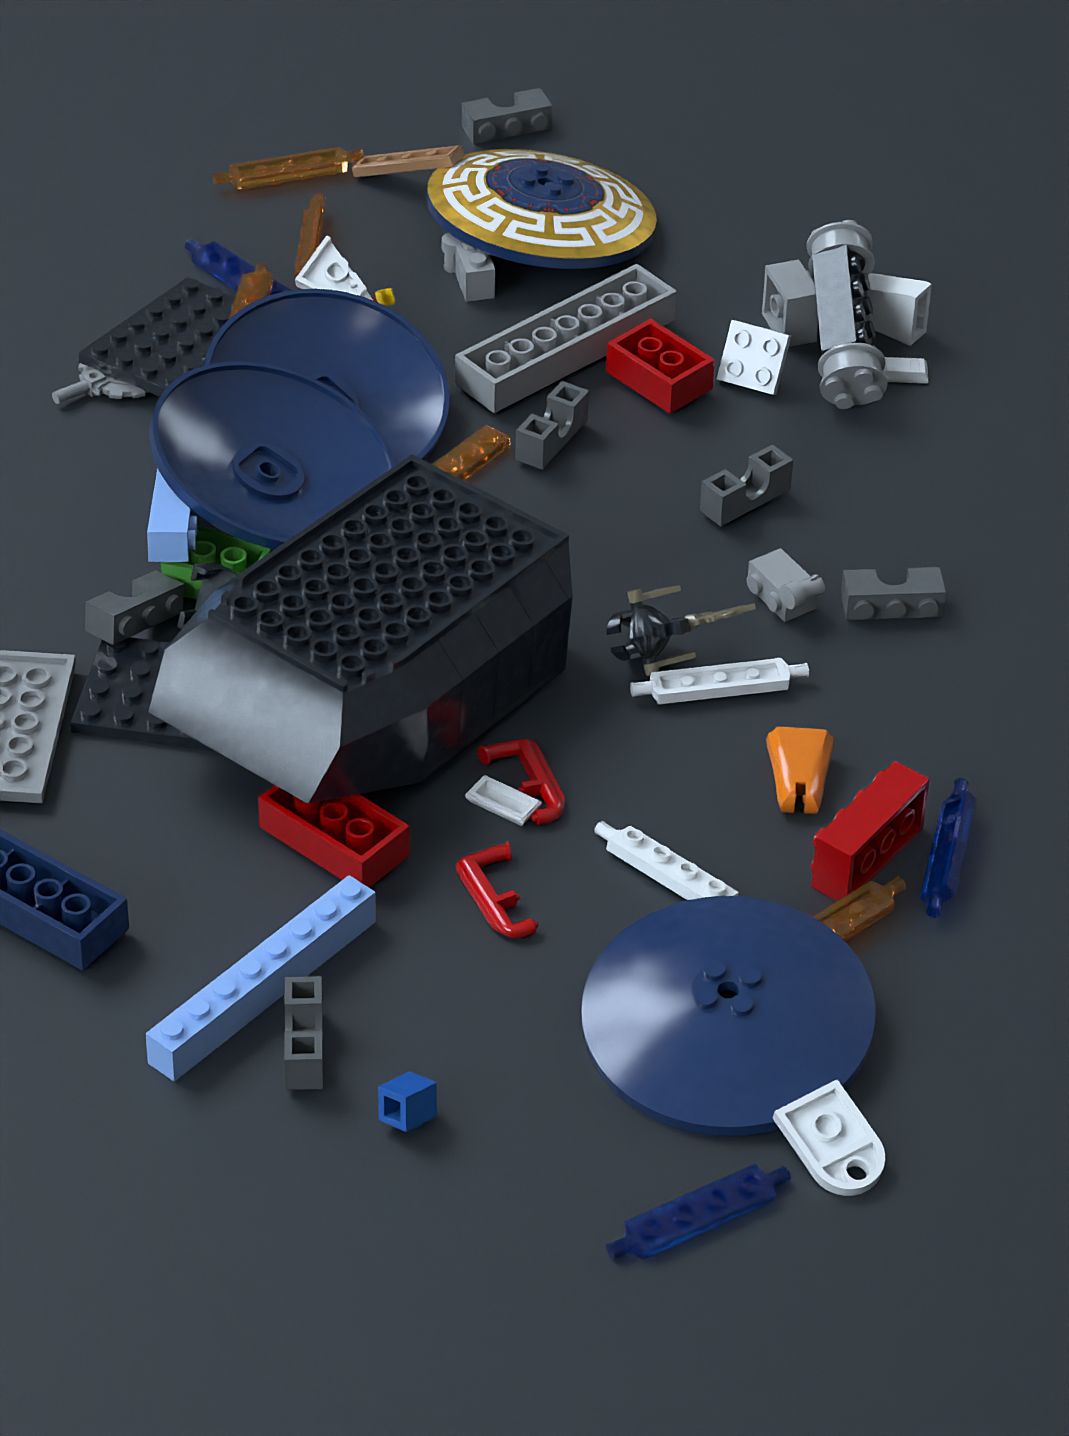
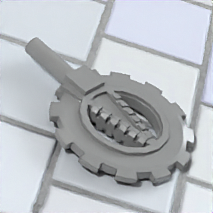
[52,363,148,404]

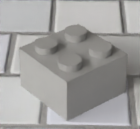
[762,259,819,347]

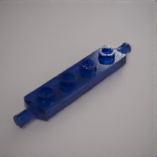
[185,238,291,302]
[920,778,977,918]
[606,1163,791,1260]

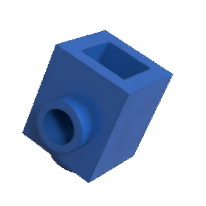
[378,1071,437,1132]

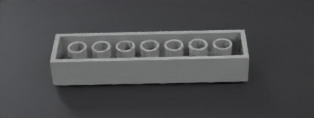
[455,264,677,413]

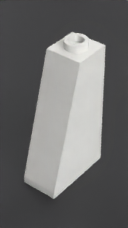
[867,273,932,346]

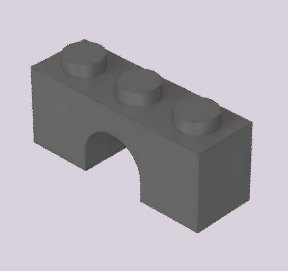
[462,88,552,144]
[515,381,589,470]
[700,445,793,527]
[841,567,946,620]
[85,570,184,645]
[284,976,323,1090]

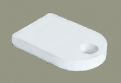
[773,1079,885,1196]

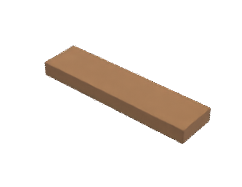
[352,145,464,177]

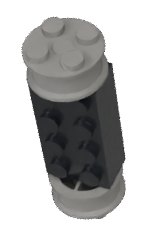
[807,220,888,409]

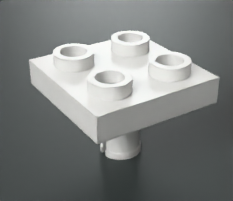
[717,320,791,395]

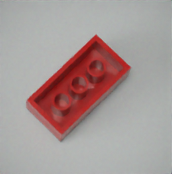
[810,761,930,906]
[258,785,410,888]

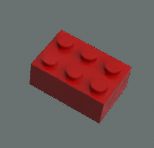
[606,318,715,414]

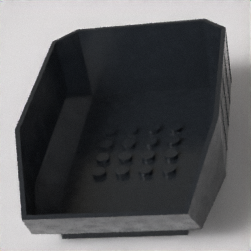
[148,455,573,804]

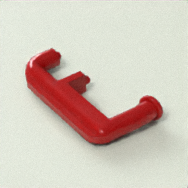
[477,739,565,825]
[456,841,539,939]

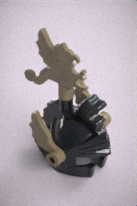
[606,585,756,676]

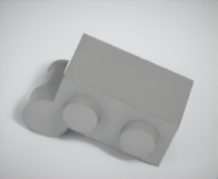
[442,233,495,302]
[747,548,825,622]

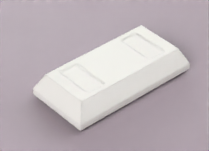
[883,357,928,383]
[465,775,542,826]

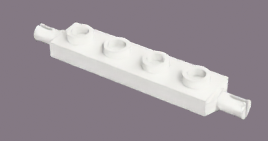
[630,658,809,704]
[594,821,739,900]

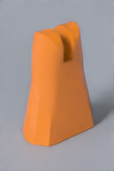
[766,727,834,814]

